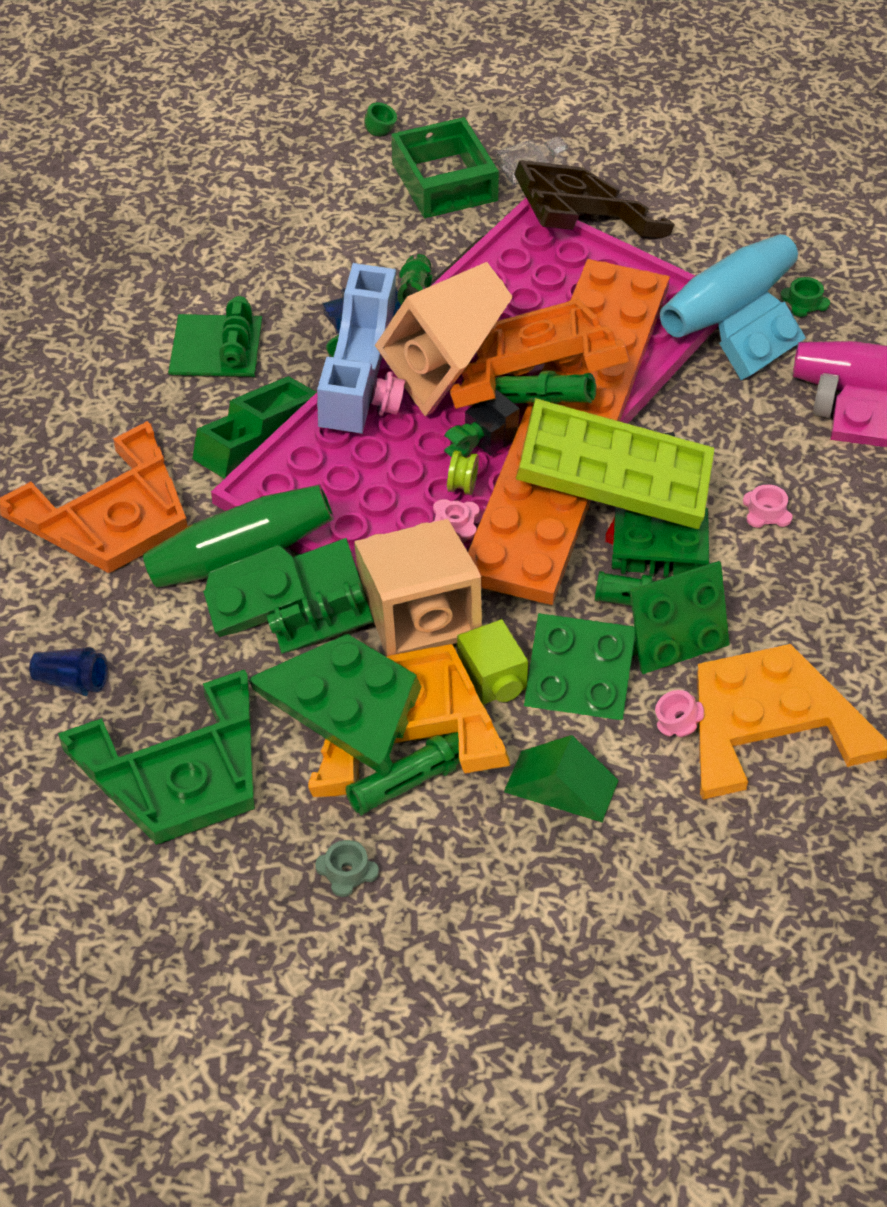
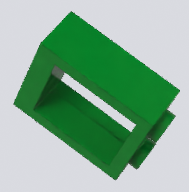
[391,117,499,219]

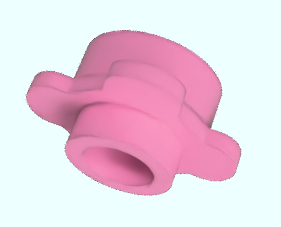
[743,485,793,528]
[433,499,480,543]

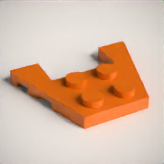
[450,299,630,409]
[0,421,187,573]

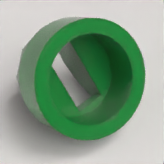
[364,102,397,137]

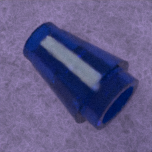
[29,647,108,696]

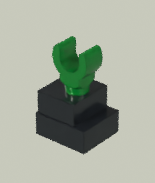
[444,389,520,458]

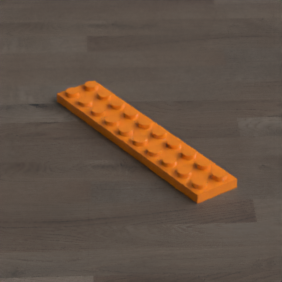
[468,259,670,605]

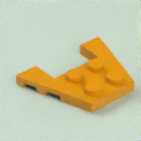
[308,644,510,797]
[697,644,887,800]

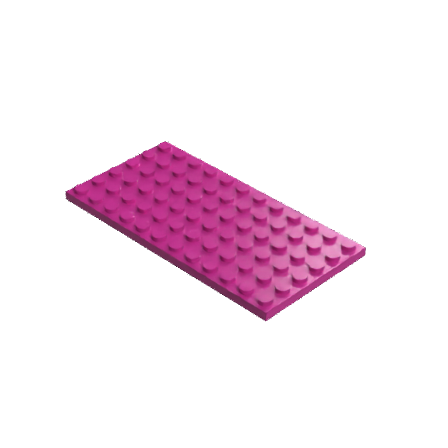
[211,198,719,568]

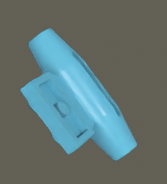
[660,234,806,380]

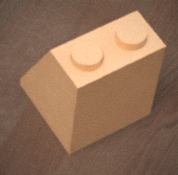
[375,262,513,416]
[354,519,482,656]

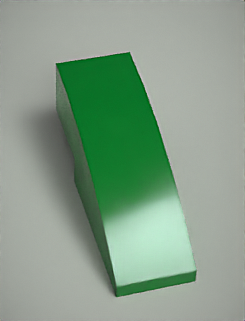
[192,376,317,479]

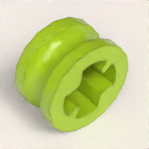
[447,451,479,495]

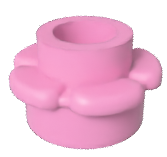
[371,372,405,416]
[655,690,704,737]

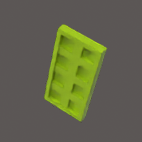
[516,398,715,529]

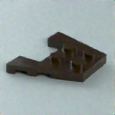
[514,160,675,238]

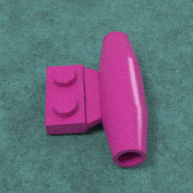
[793,341,887,447]

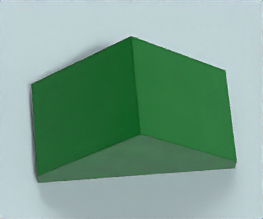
[504,735,618,823]

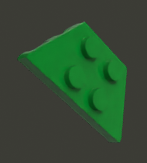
[248,634,421,777]

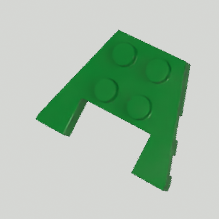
[58,669,255,845]

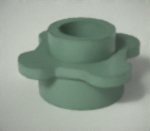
[315,840,379,897]

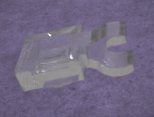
[496,137,568,186]

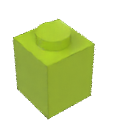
[457,619,528,705]

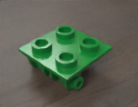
[168,296,262,377]
[611,507,709,578]
[267,538,374,654]
[630,561,730,675]
[524,613,635,720]

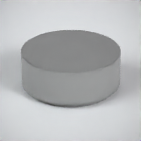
[813,373,839,419]

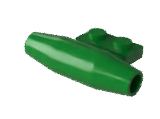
[143,484,334,637]

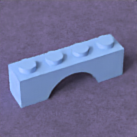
[317,263,396,433]

